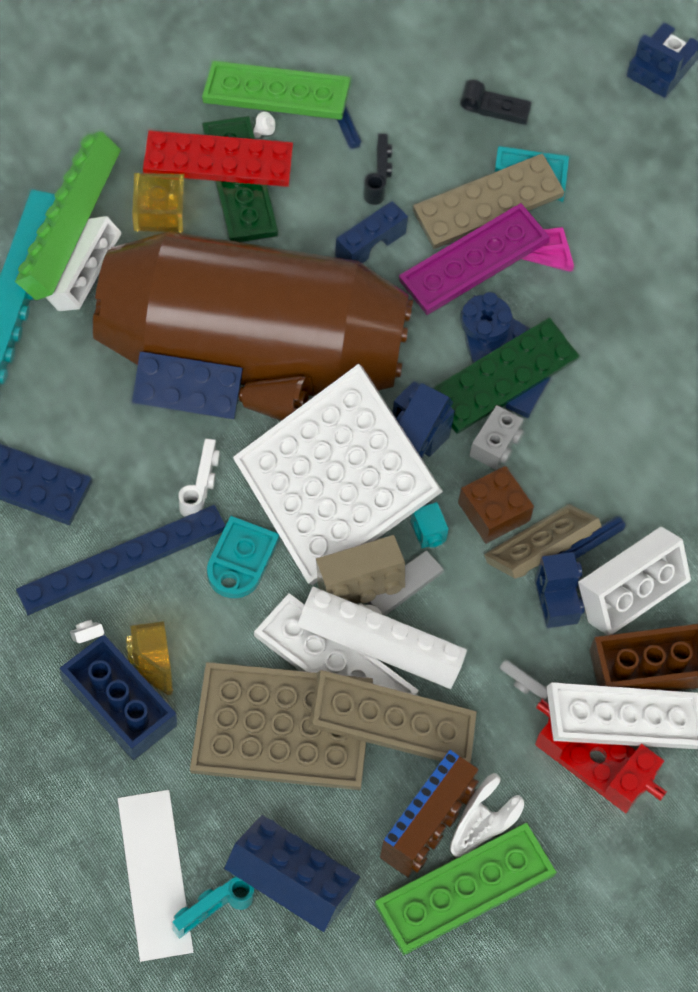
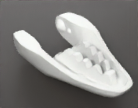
[450,773,524,858]

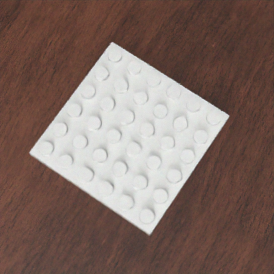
[233,364,443,585]

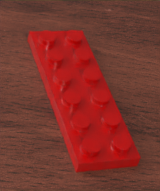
[143,130,293,187]

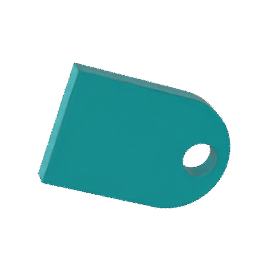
[207,516,280,598]

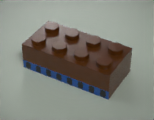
[380,750,479,878]

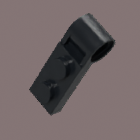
[460,79,532,125]
[363,133,392,205]

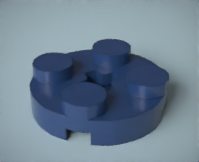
[461,292,513,342]

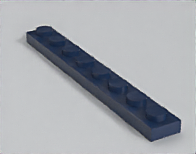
[16,505,226,616]

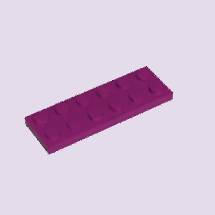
[399,203,550,315]

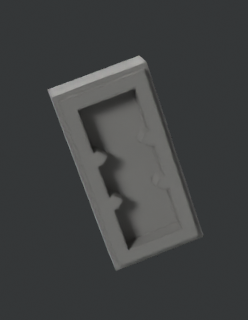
[499,660,548,702]

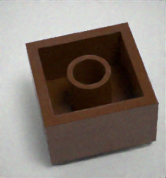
[458,466,534,544]

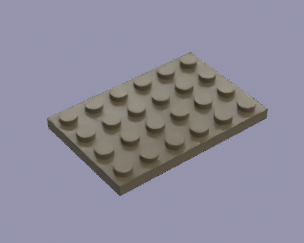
[190,662,373,790]

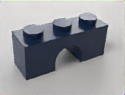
[335,201,408,263]

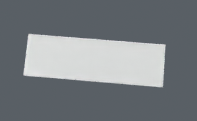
[118,790,194,962]

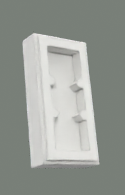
[70,620,104,643]

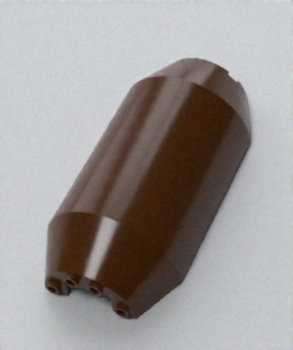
[93,231,413,396]

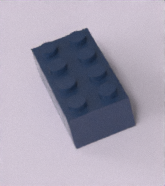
[59,634,177,761]
[224,815,360,932]

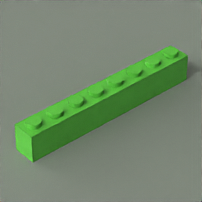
[15,130,121,301]

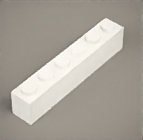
[297,587,467,689]

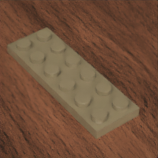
[412,153,565,249]
[309,670,477,764]

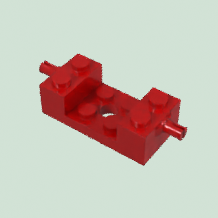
[535,699,667,814]

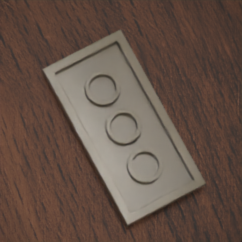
[484,504,602,579]

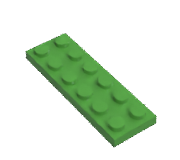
[202,61,351,120]
[375,823,556,956]

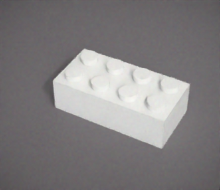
[578,527,691,635]

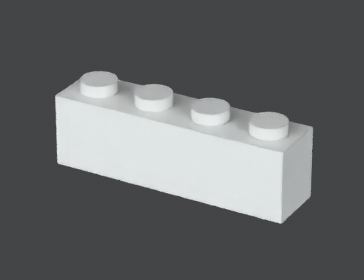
[46,216,122,311]

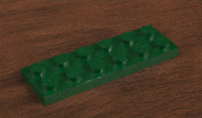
[202,116,278,242]
[433,317,580,434]

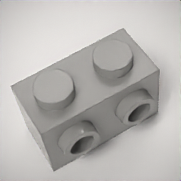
[469,405,525,470]

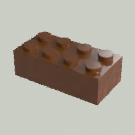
[589,624,698,691]

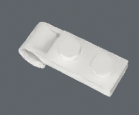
[179,439,220,517]

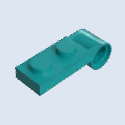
[172,876,254,939]

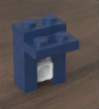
[626,22,698,98]

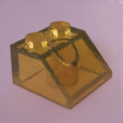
[126,621,173,695]

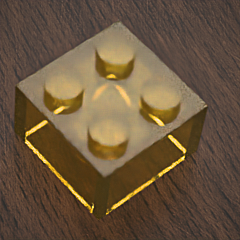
[132,173,184,232]

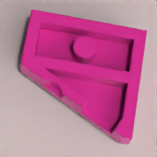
[522,227,574,272]

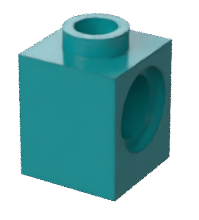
[410,502,449,549]

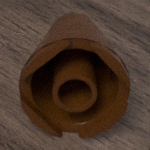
[239,375,313,421]

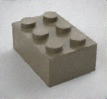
[316,535,405,604]

